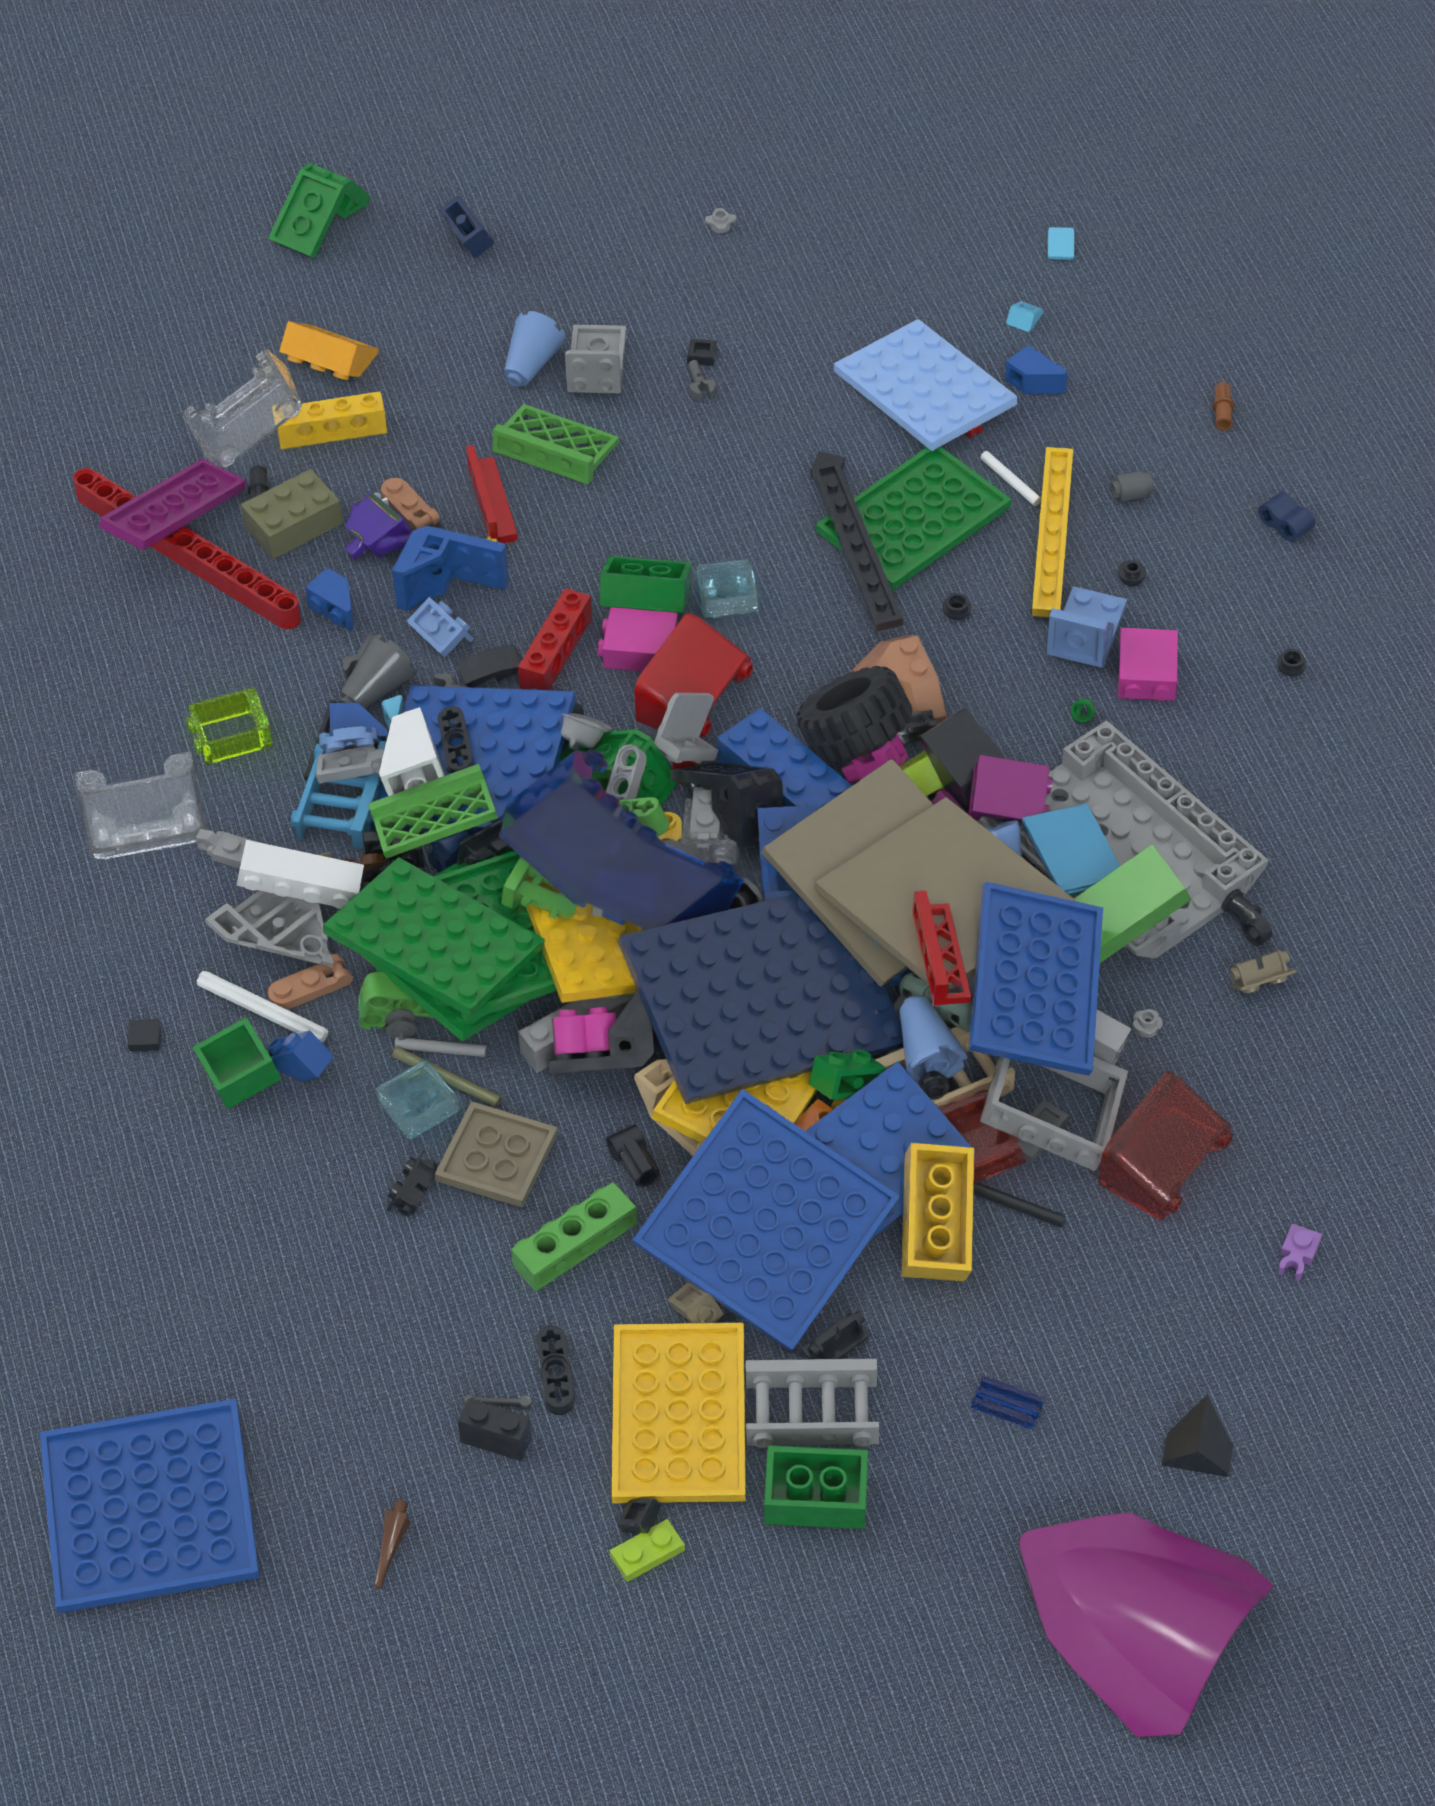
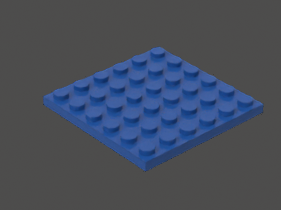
[370,685,577,837]
[632,1089,900,1353]
[40,1398,260,1613]

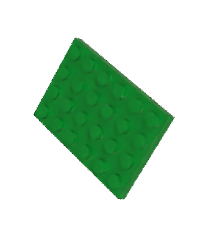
[816,446,1012,591]
[323,857,545,1017]

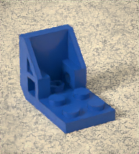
[392,526,509,611]
[757,805,817,901]

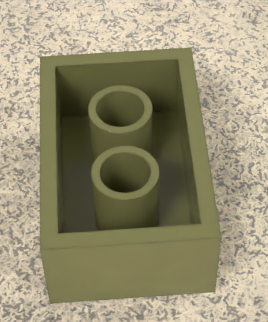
[240,469,343,559]

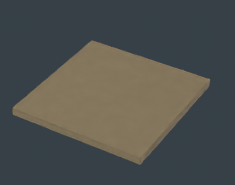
[761,759,933,987]
[814,797,1075,993]

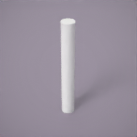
[980,451,1042,506]

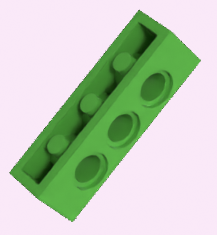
[511,1182,637,1292]

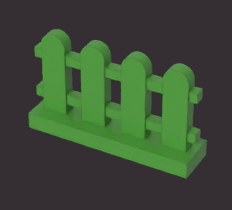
[501,800,613,920]

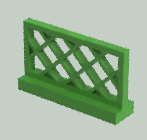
[492,404,619,485]
[368,764,498,859]

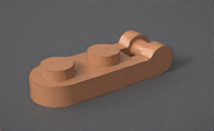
[381,478,440,531]
[268,954,353,1010]

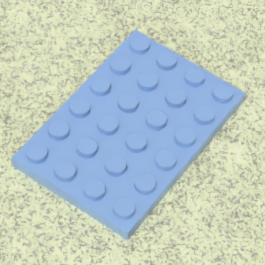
[834,319,1017,451]

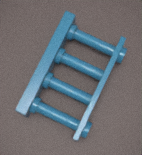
[291,733,386,850]

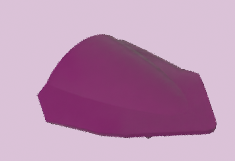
[1019,1512,1274,1737]

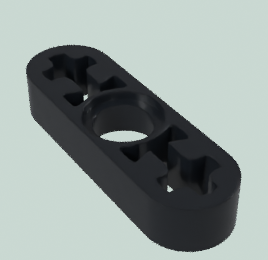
[438,706,475,773]
[537,1326,575,1415]

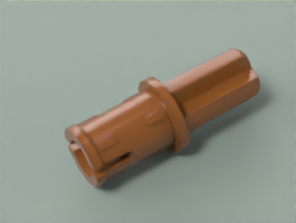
[1213,381,1234,430]

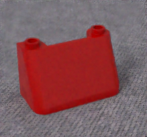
[634,613,753,738]

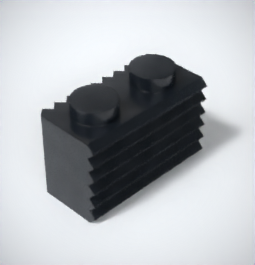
[458,1397,532,1461]

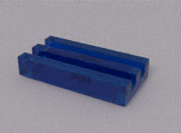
[971,1376,1045,1430]

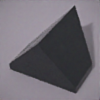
[1162,1395,1233,1477]

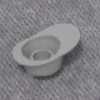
[561,713,612,751]

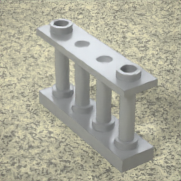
[746,1359,879,1448]

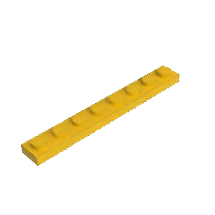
[1032,447,1073,617]

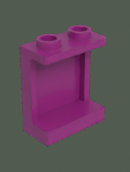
[968,755,1053,823]

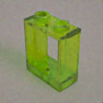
[186,687,273,765]

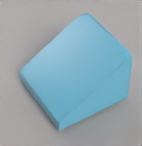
[1047,227,1074,260]
[1006,301,1044,332]
[382,695,404,729]

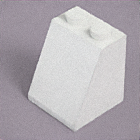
[379,707,445,796]

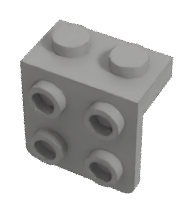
[654,693,719,763]

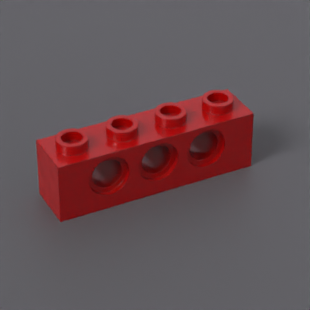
[518,588,592,691]

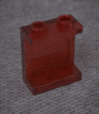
[940,1090,1026,1183]

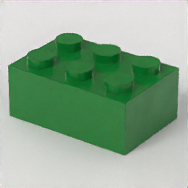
[599,556,692,614]
[764,1446,868,1529]

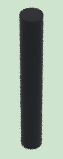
[974,1183,1066,1228]

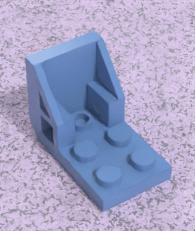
[1047,586,1127,668]

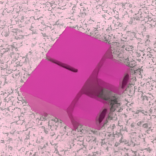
[842,733,909,784]

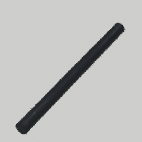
[304,700,336,780]

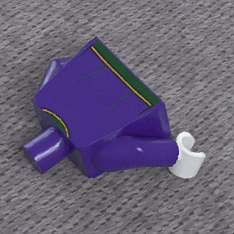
[344,491,413,560]

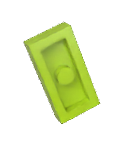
[609,1519,685,1582]

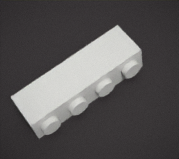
[236,840,364,909]

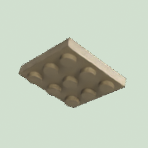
[435,1101,558,1208]

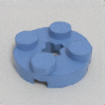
[319,726,378,753]

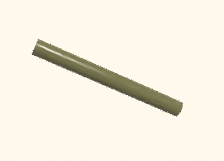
[392,1047,502,1108]

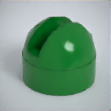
[1071,698,1095,723]

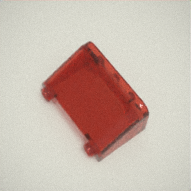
[1099,1071,1233,1222]

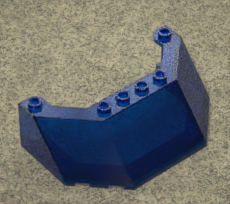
[499,749,744,931]

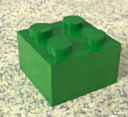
[192,1017,282,1110]

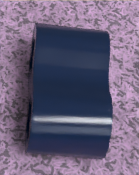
[1258,492,1315,542]
[428,820,470,872]

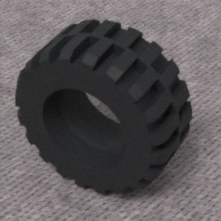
[796,666,912,764]

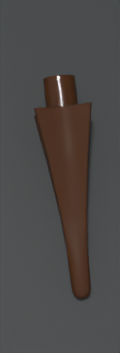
[374,1500,411,1589]

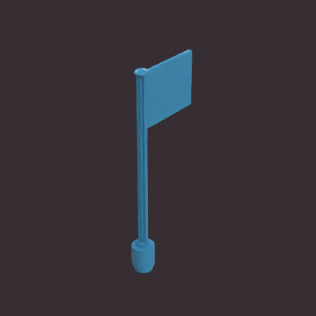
[874,804,1120,945]

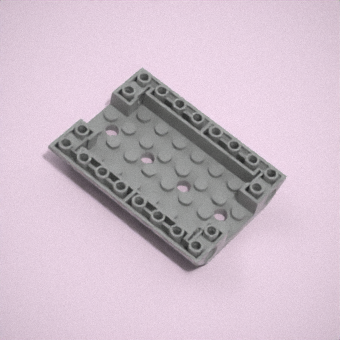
[982,720,1269,958]

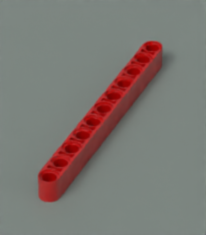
[72,468,301,629]

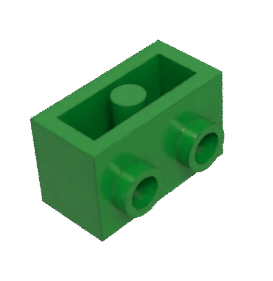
[809,1050,886,1100]

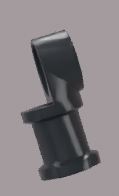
[1221,889,1272,946]

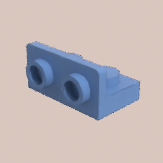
[407,597,474,657]

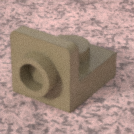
[667,1282,723,1323]

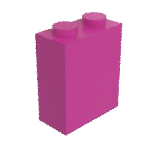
[598,607,678,671]
[1118,628,1178,701]

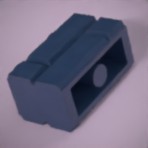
[439,195,494,258]

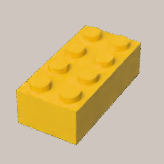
[901,1143,974,1282]

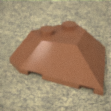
[851,634,947,722]

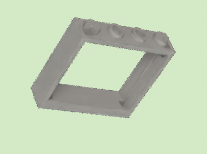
[980,1056,1128,1171]

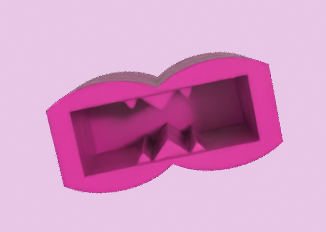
[552,1007,616,1055]

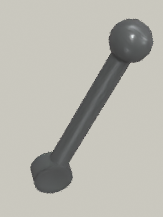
[464,1394,532,1409]

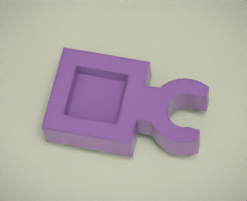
[1279,1224,1322,1281]

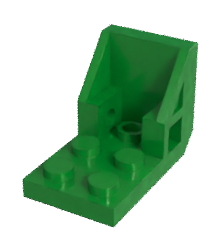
[268,163,371,259]
[553,729,678,806]

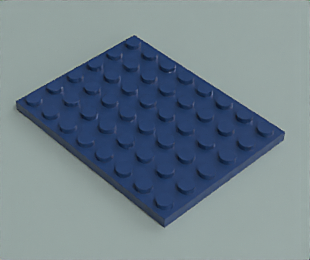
[617,894,904,1104]

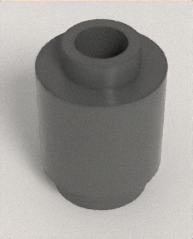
[1110,470,1153,502]

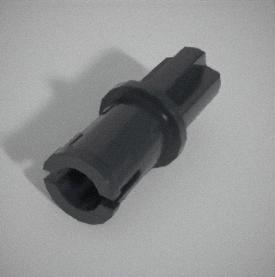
[247,465,269,499]

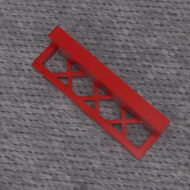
[466,445,518,544]
[912,891,971,1006]

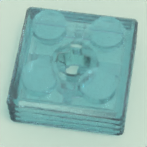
[696,559,759,618]
[375,1060,460,1140]

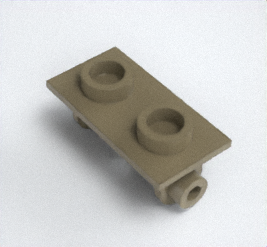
[1229,950,1296,993]

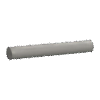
[394,1037,487,1057]

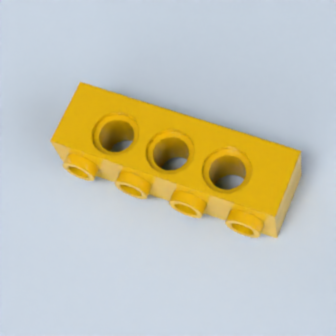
[274,391,387,450]

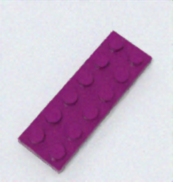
[99,458,246,550]

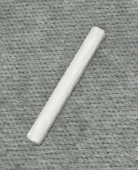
[197,971,328,1043]

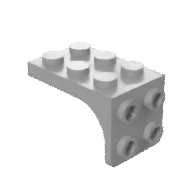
[565,325,626,393]

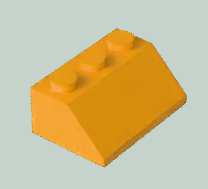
[279,321,379,380]

